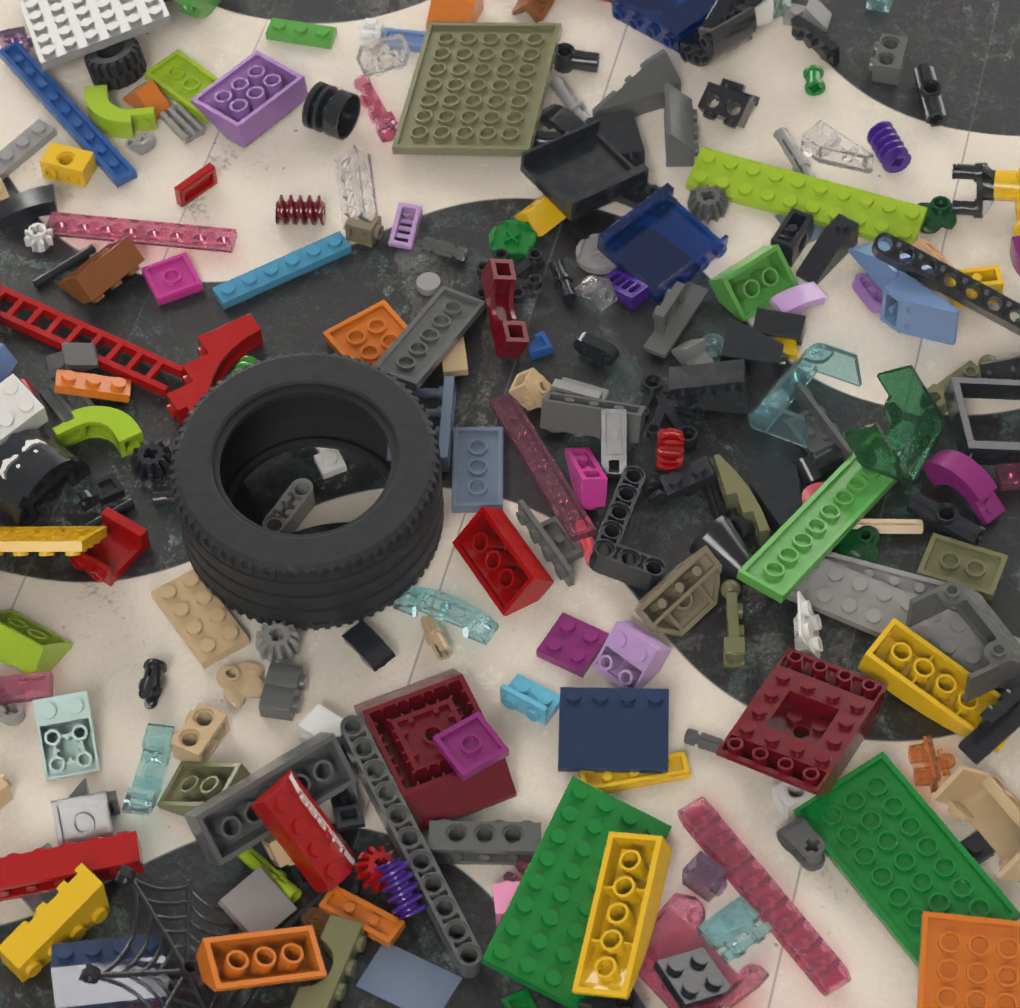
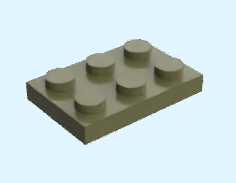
[917,533,1009,601]

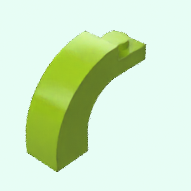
[84,85,157,139]
[53,406,145,457]

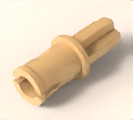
[420,614,453,660]

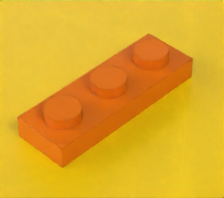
[54,369,131,403]
[318,886,406,948]

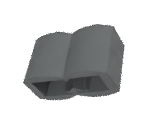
[259,662,308,721]

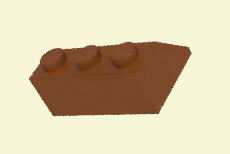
[57,236,145,304]

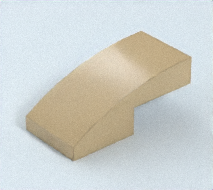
[442,337,468,376]

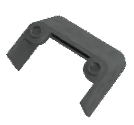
[906,582,1020,703]

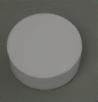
[416,272,441,296]

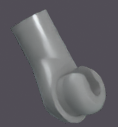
[125,134,156,155]

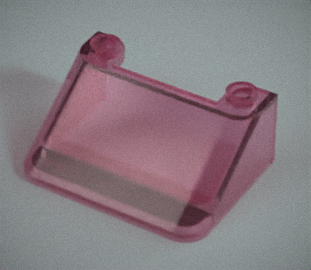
[638,893,770,1008]

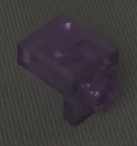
[0,26,34,55]

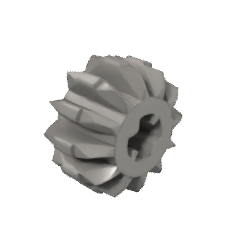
[255,619,300,663]

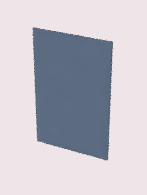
[356,945,462,1008]

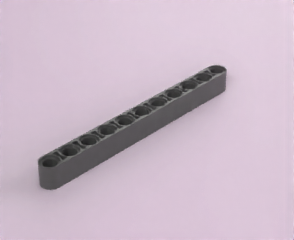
[340,715,482,978]

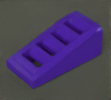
[598,269,649,310]

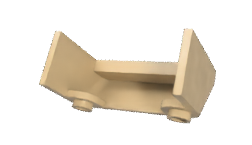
[931,766,1020,882]

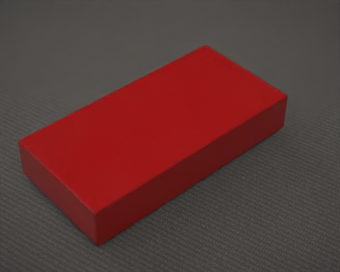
[174,162,218,208]

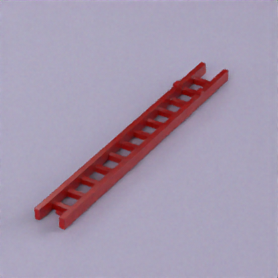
[0,285,184,398]

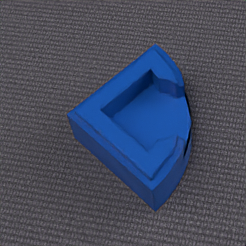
[528,330,553,361]

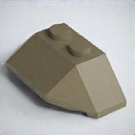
[634,545,722,637]

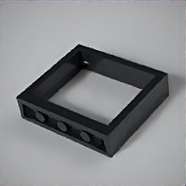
[944,377,1020,467]

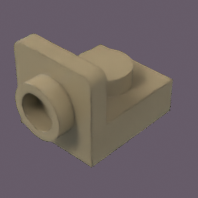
[345,215,384,247]

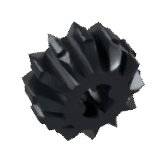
[130,439,172,483]

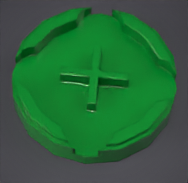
[489,220,536,260]

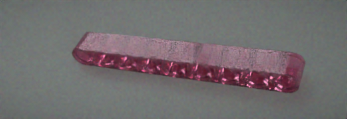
[677,797,851,996]

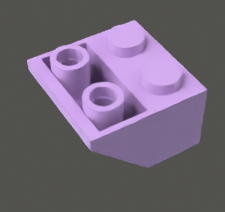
[592,620,672,688]

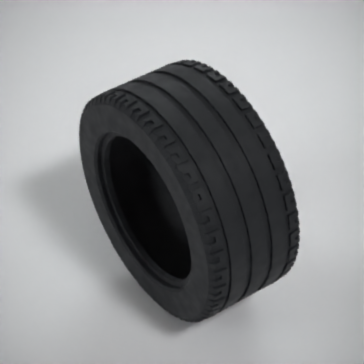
[171,351,444,631]

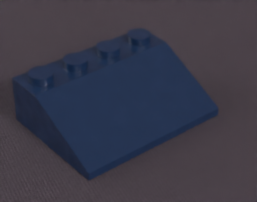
[558,687,669,773]

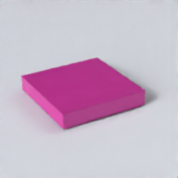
[141,252,204,306]

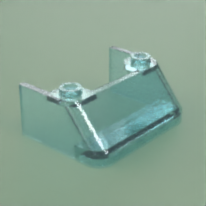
[748,343,862,448]

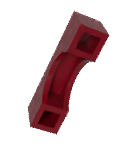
[480,258,529,358]

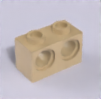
[171,702,230,762]

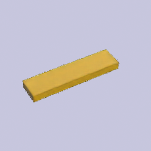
[578,751,691,793]

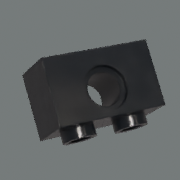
[771,208,814,267]

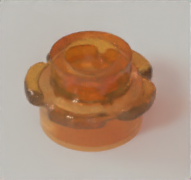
[301,906,329,934]

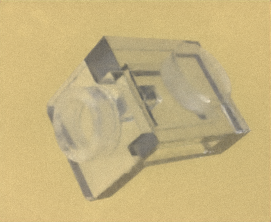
[575,275,617,311]

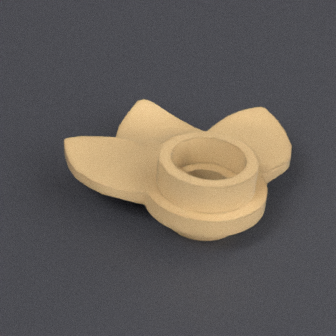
[216,662,265,708]

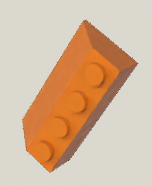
[196,925,327,992]

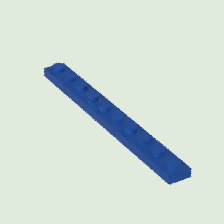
[0,41,137,188]

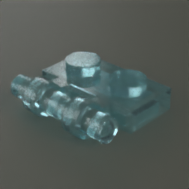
[697,896,772,962]

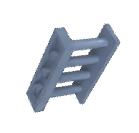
[387,376,457,472]

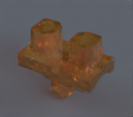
[908,735,956,793]

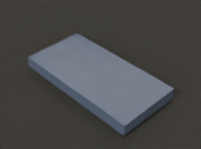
[451,427,504,513]

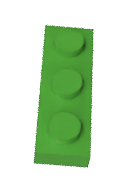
[266,18,337,49]

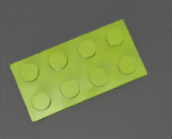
[144,49,218,124]

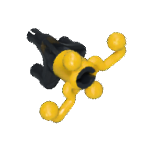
[952,163,1020,236]

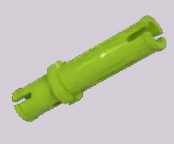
[237,847,302,904]

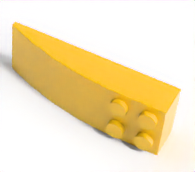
[857,618,1012,753]
[572,832,672,1000]

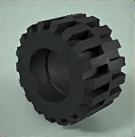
[84,37,147,91]

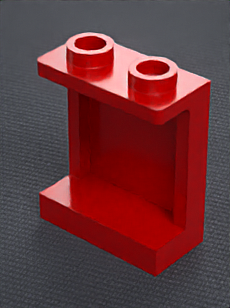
[70,507,150,586]

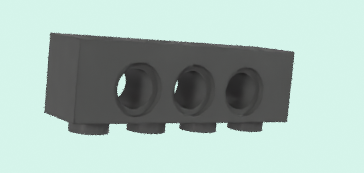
[428,819,542,866]

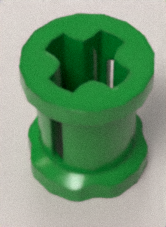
[803,65,825,96]

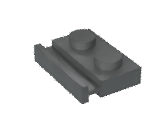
[39,383,95,423]

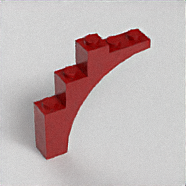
[166,313,263,426]

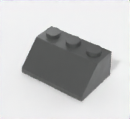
[664,83,699,167]

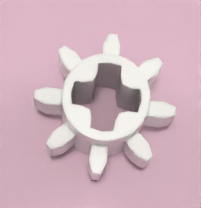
[358,18,384,46]
[24,223,54,252]

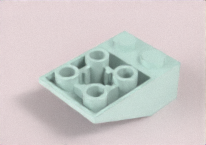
[33,691,100,781]

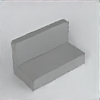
[552,377,609,400]

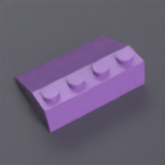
[191,50,308,148]

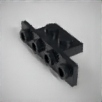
[958,685,1020,764]

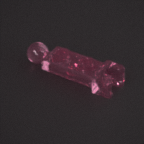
[354,75,398,142]

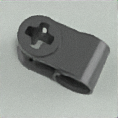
[776,816,825,871]

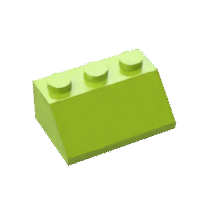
[0,609,73,678]

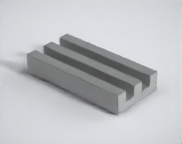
[159,103,205,144]

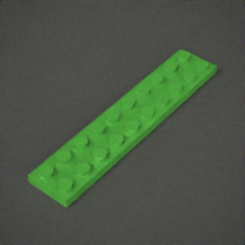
[737,430,919,603]

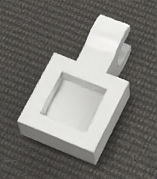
[313,447,347,479]

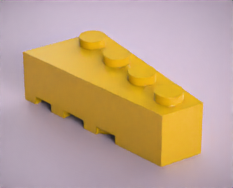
[0,863,111,983]

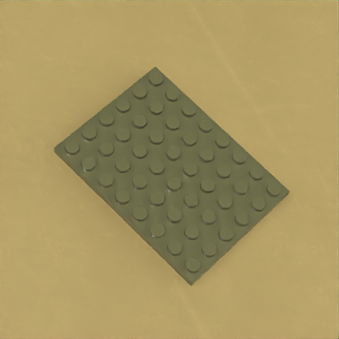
[392,22,562,156]

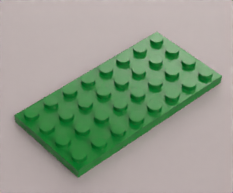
[793,752,1020,969]
[480,776,672,1008]

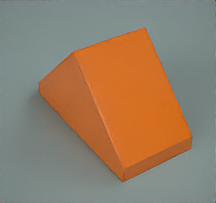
[123,80,171,121]

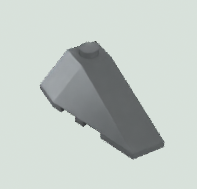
[592,49,681,117]

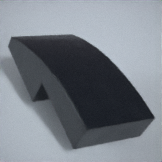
[341,620,396,672]

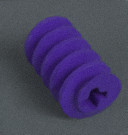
[867,121,911,173]
[374,857,428,921]

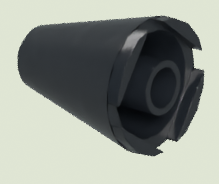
[689,515,753,587]

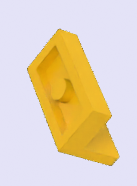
[514,194,566,237]

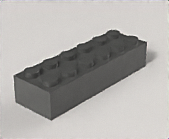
[184,732,358,866]

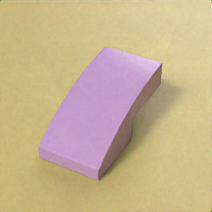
[769,282,827,315]

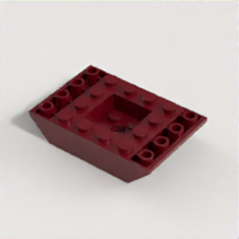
[716,647,887,796]
[354,669,517,833]

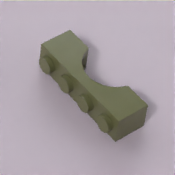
[290,914,367,1008]

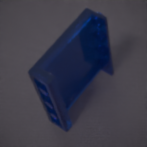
[611,0,716,53]
[597,182,729,303]

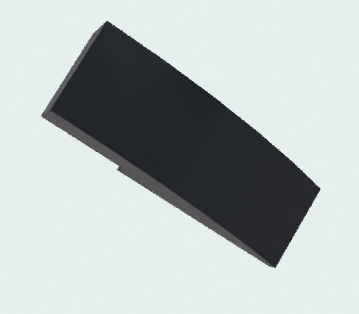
[0,184,58,229]

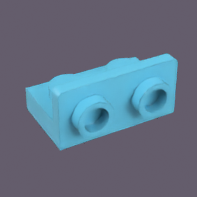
[500,674,560,726]

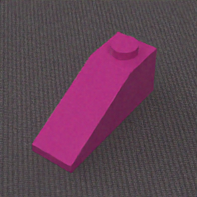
[564,447,608,510]

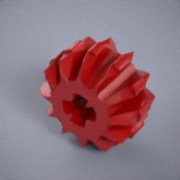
[655,428,684,471]
[354,845,401,894]

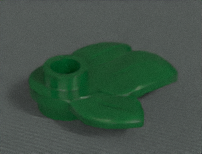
[917,196,957,234]
[837,526,880,564]

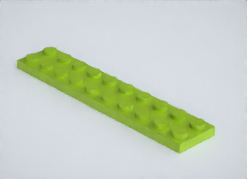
[685,147,928,245]

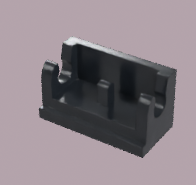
[753,308,806,346]

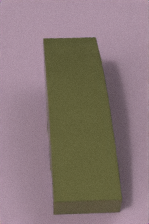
[713,454,770,547]

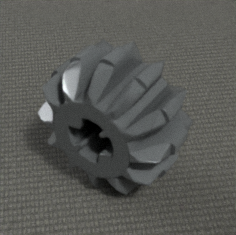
[687,184,728,224]

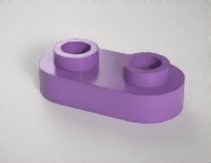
[852,273,883,313]

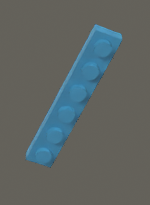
[212,231,352,310]

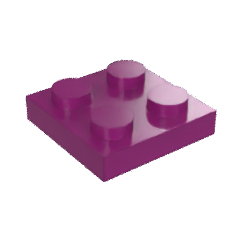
[536,613,609,678]
[432,711,509,781]

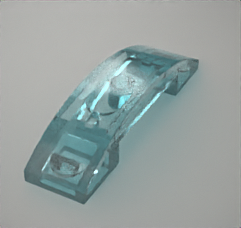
[393,587,499,645]
[122,723,175,816]

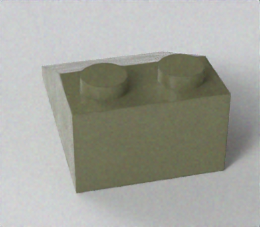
[157,762,250,816]

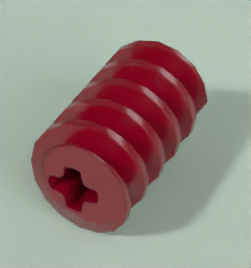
[275,195,326,225]

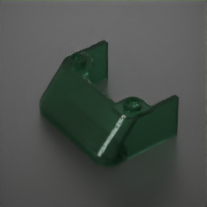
[842,365,945,483]

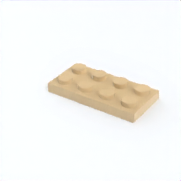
[151,569,250,669]

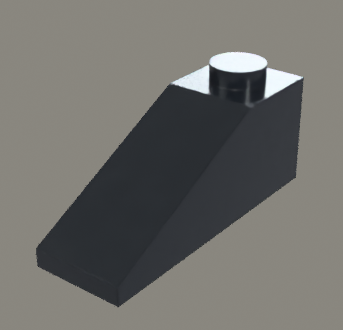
[796,213,859,285]

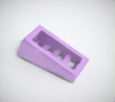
[388,202,423,250]

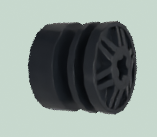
[302,81,361,140]

